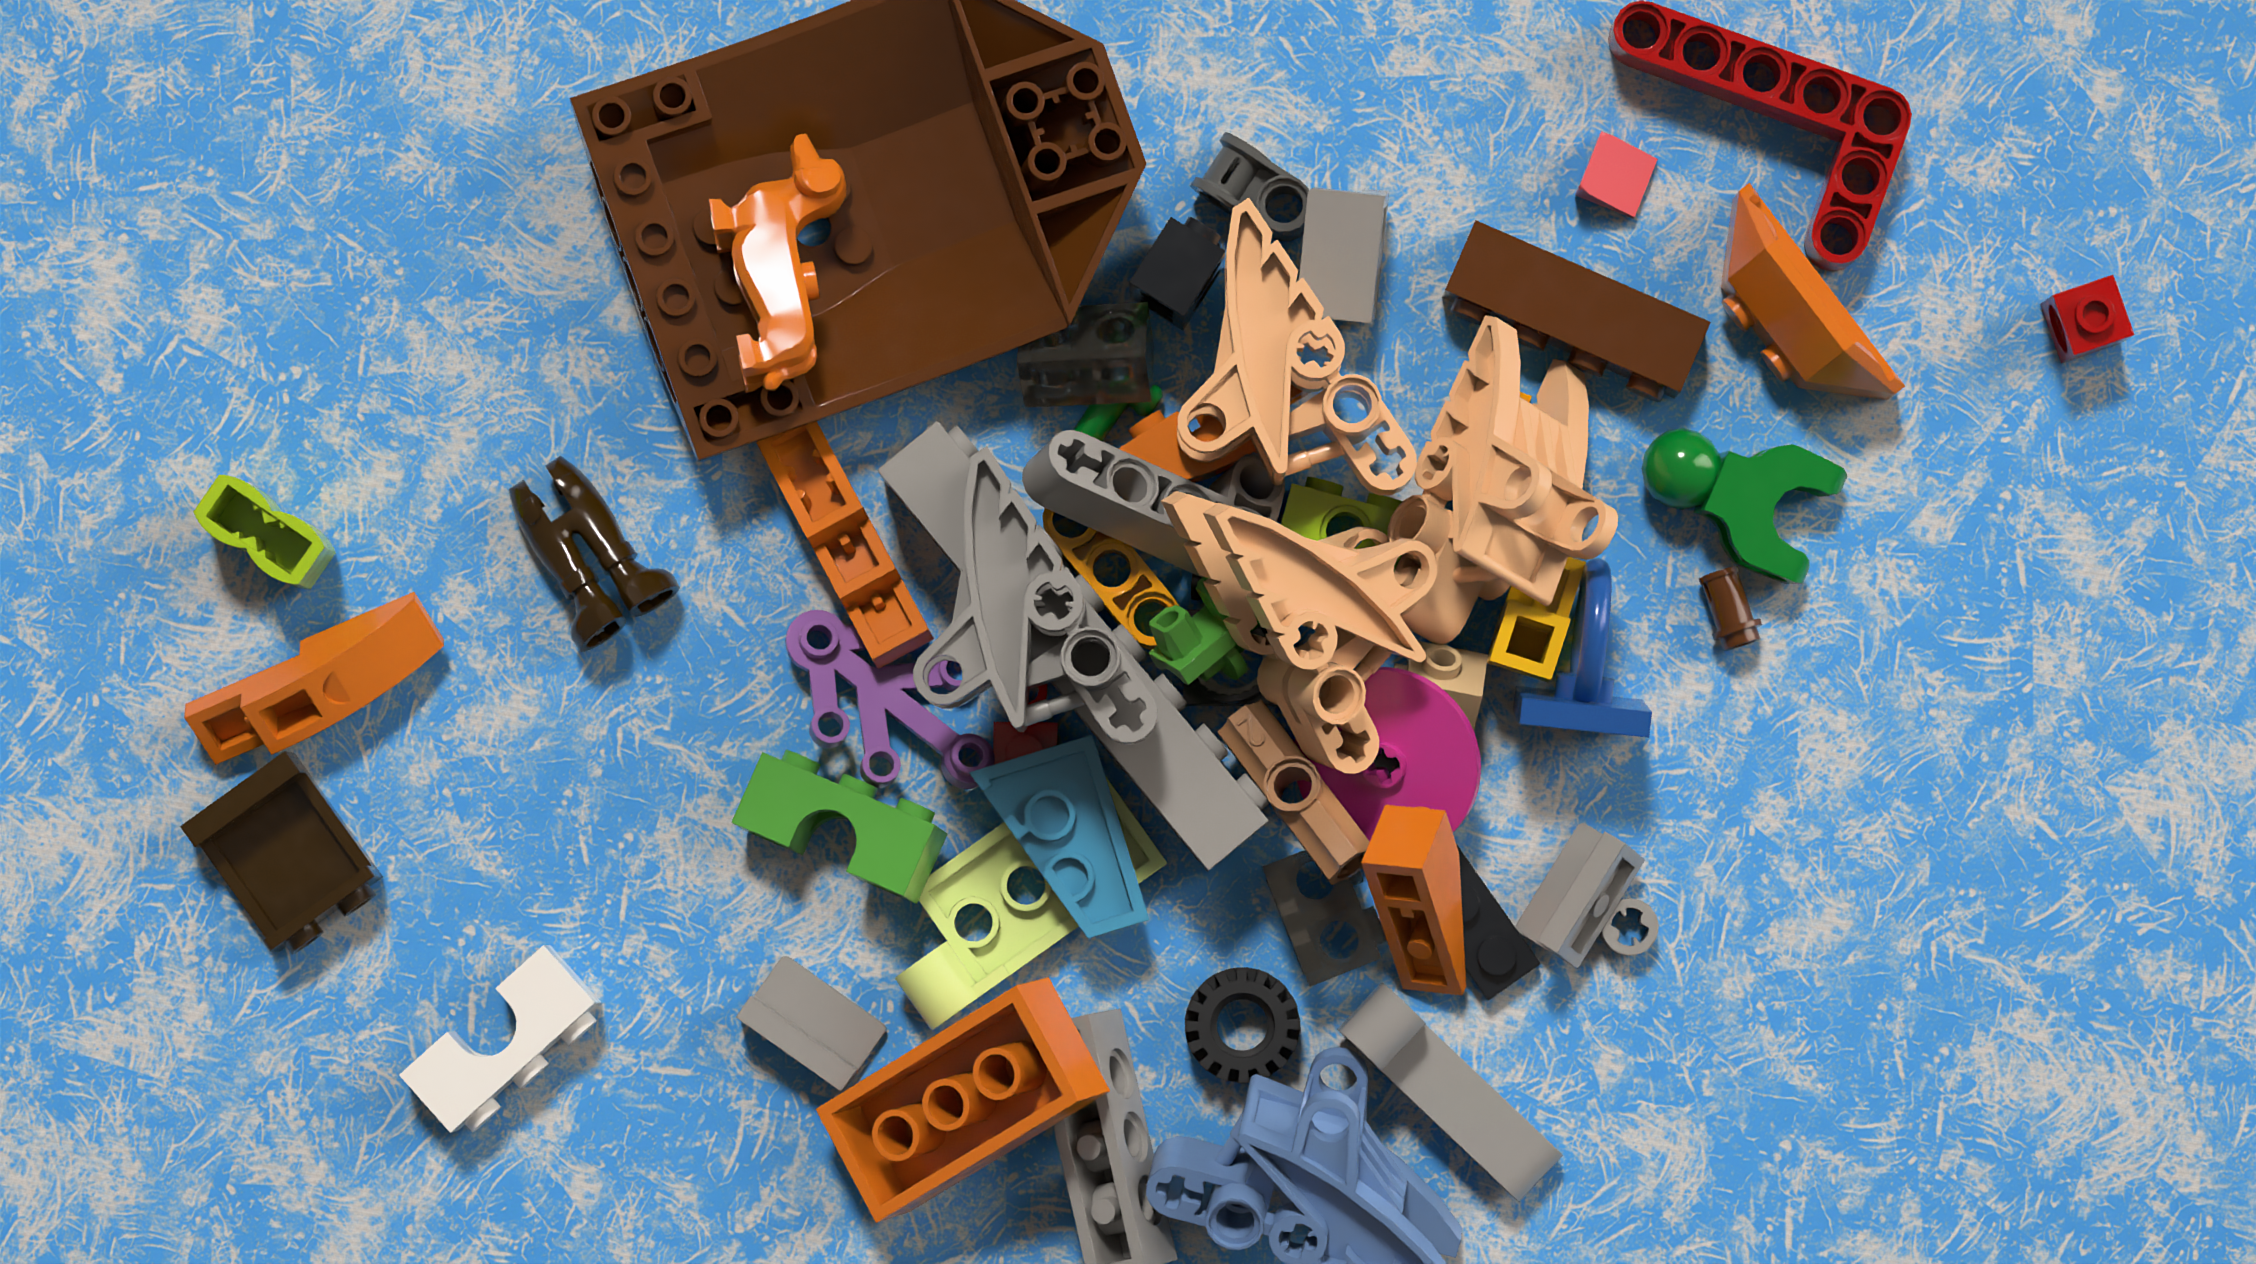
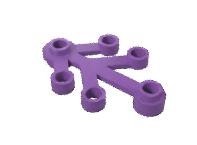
[785,610,995,789]

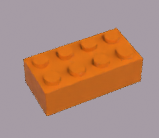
[815,977,1110,1223]

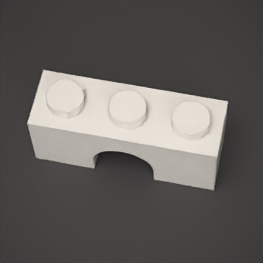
[399,945,601,1133]

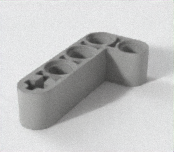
[1022,430,1285,577]
[1337,983,1563,1202]

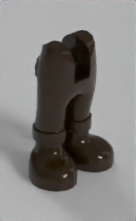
[508,456,680,652]

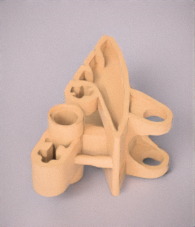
[1177,198,1417,495]
[1387,315,1618,645]
[1161,491,1438,774]

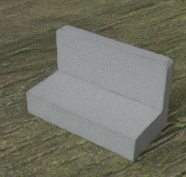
[1299,187,1389,323]
[1515,823,1645,969]
[736,956,886,1091]

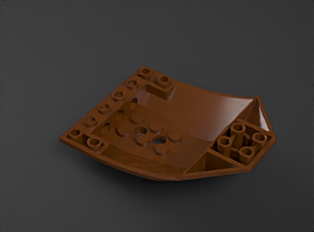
[570,0,1147,461]

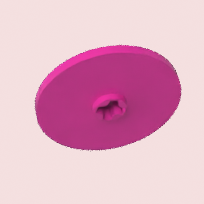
[1294,667,1481,841]

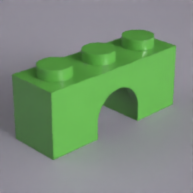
[731,749,948,904]

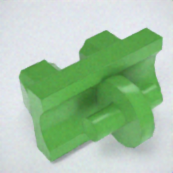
[1148,576,1260,685]

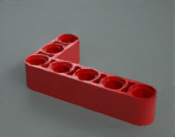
[1608,0,1912,272]

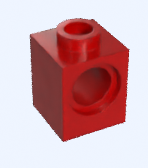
[2040,275,2135,364]

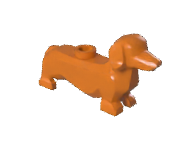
[709,134,847,392]

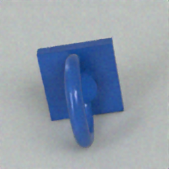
[1513,558,1652,738]

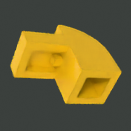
[1487,556,1586,683]

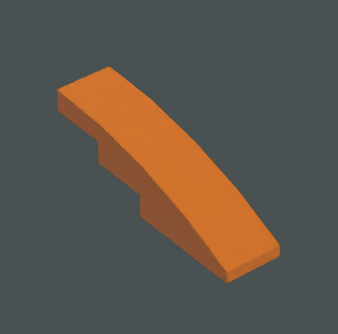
[756,422,934,669]

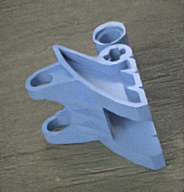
[1146,1047,1462,1264]

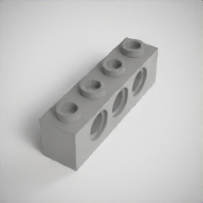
[1053,1008,1178,1264]

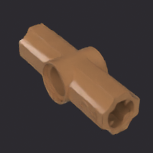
[1218,699,1370,885]

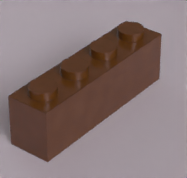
[1442,220,1711,402]

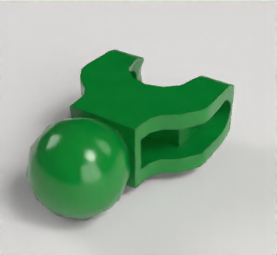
[1641,428,1847,584]

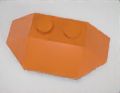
[1721,183,1905,400]

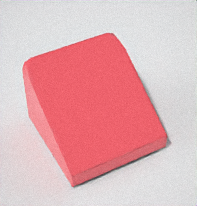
[1575,131,1658,219]

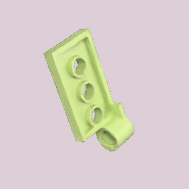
[895,776,1168,1031]

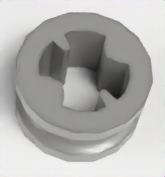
[1600,898,1659,956]

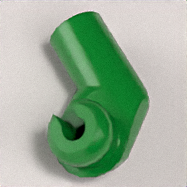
[1073,373,1163,442]

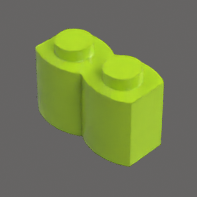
[193,475,336,589]

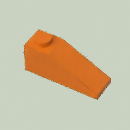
[1361,805,1466,996]

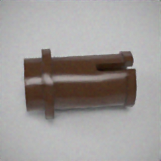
[1699,566,1762,651]

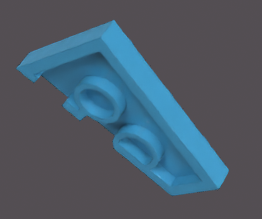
[969,734,1150,939]

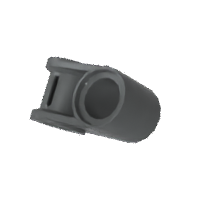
[1190,132,1309,241]

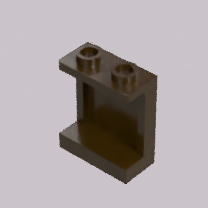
[180,751,383,955]

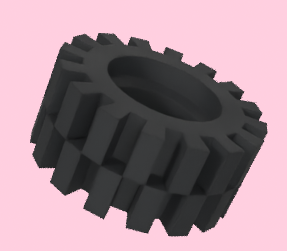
[1185,967,1301,1083]

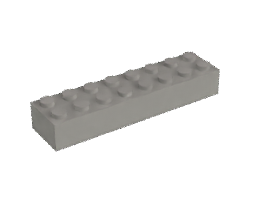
[877,421,1269,872]

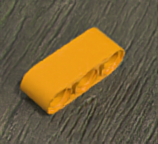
[1042,508,1179,650]

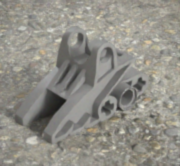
[913,446,1157,745]

